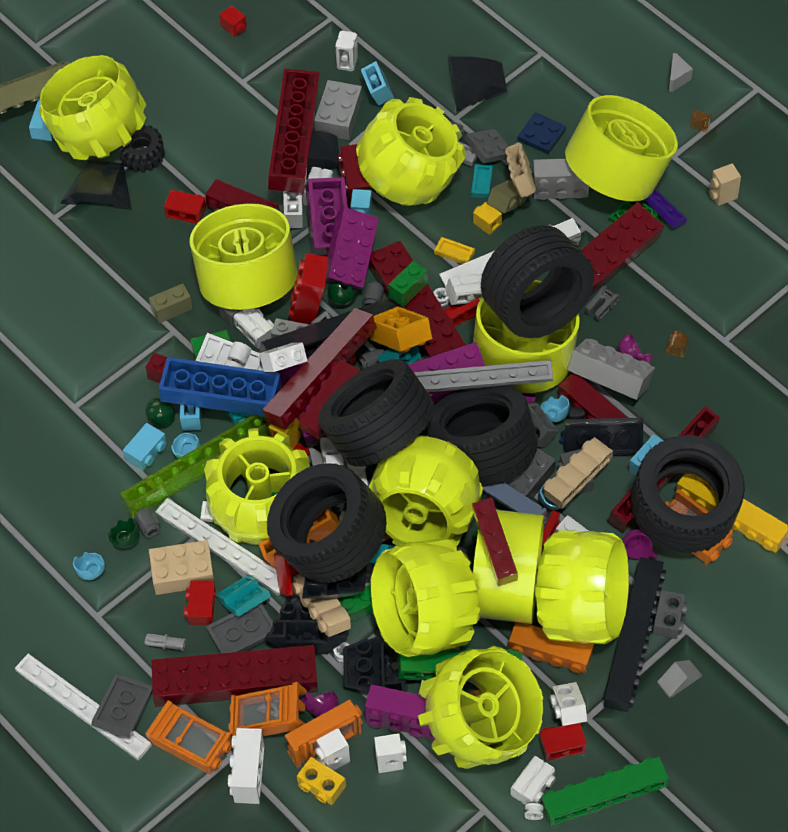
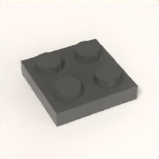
[465,128,509,163]

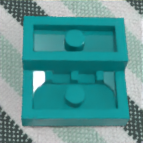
[215,575,271,617]

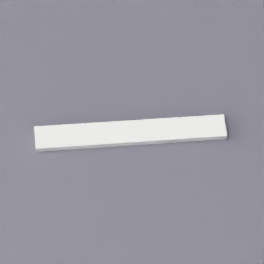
[439,218,581,287]
[155,498,280,596]
[15,654,152,761]

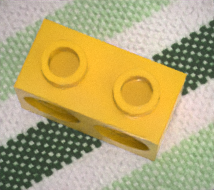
[297,757,346,805]

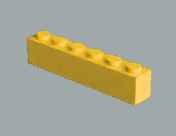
[676,473,788,553]

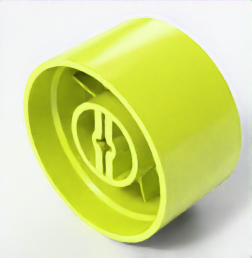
[565,95,678,201]
[190,204,297,310]
[473,280,579,393]
[473,510,544,624]

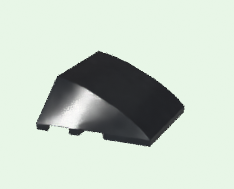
[448,55,507,112]
[306,131,340,180]
[61,160,132,210]
[302,539,367,599]
[265,593,347,654]
[343,633,408,692]

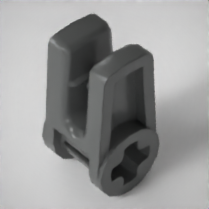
[585,285,621,322]

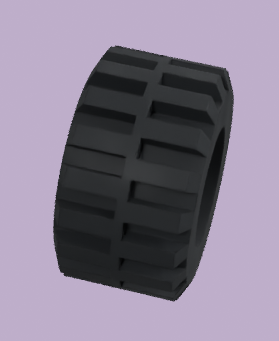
[119,124,165,172]

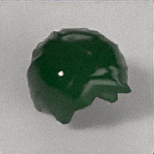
[328,283,359,306]
[146,398,175,429]
[107,518,140,549]

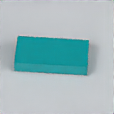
[471,164,493,198]

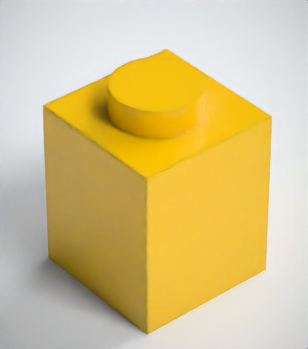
[473,202,502,235]

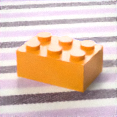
[370,306,432,352]

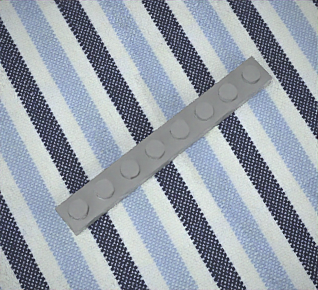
[414,360,553,392]

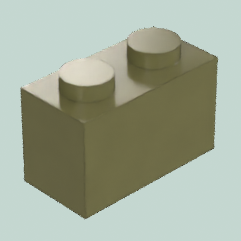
[487,179,526,213]
[149,283,193,324]

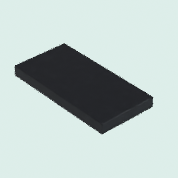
[565,417,643,456]

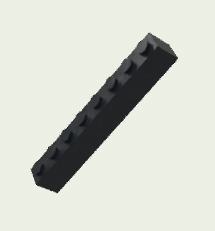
[259,298,397,357]
[604,557,666,713]

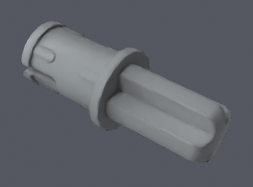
[145,633,186,651]

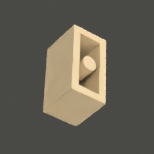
[709,163,741,206]

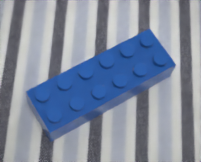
[159,357,282,417]

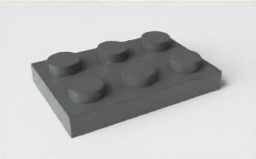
[206,603,273,653]
[91,674,153,739]

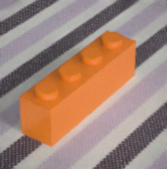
[259,508,339,569]
[508,622,594,674]

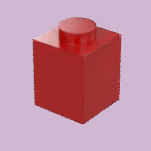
[219,5,247,37]

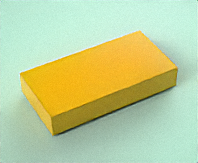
[434,237,475,264]

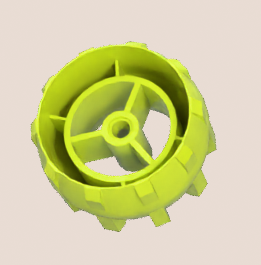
[39,55,146,160]
[356,97,466,206]
[204,428,310,545]
[369,436,483,546]
[535,530,629,644]
[371,538,481,657]
[418,646,543,769]

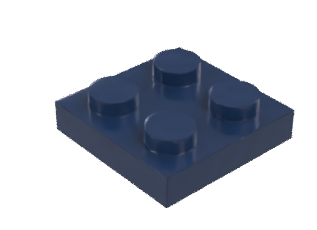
[517,112,566,155]

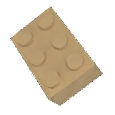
[149,540,214,595]

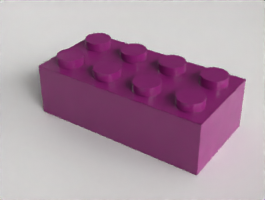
[305,177,347,255]
[325,207,379,291]
[365,684,435,741]

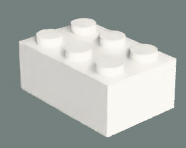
[228,728,265,804]

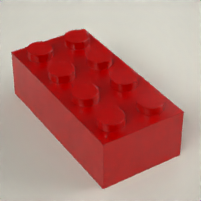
[288,253,328,325]

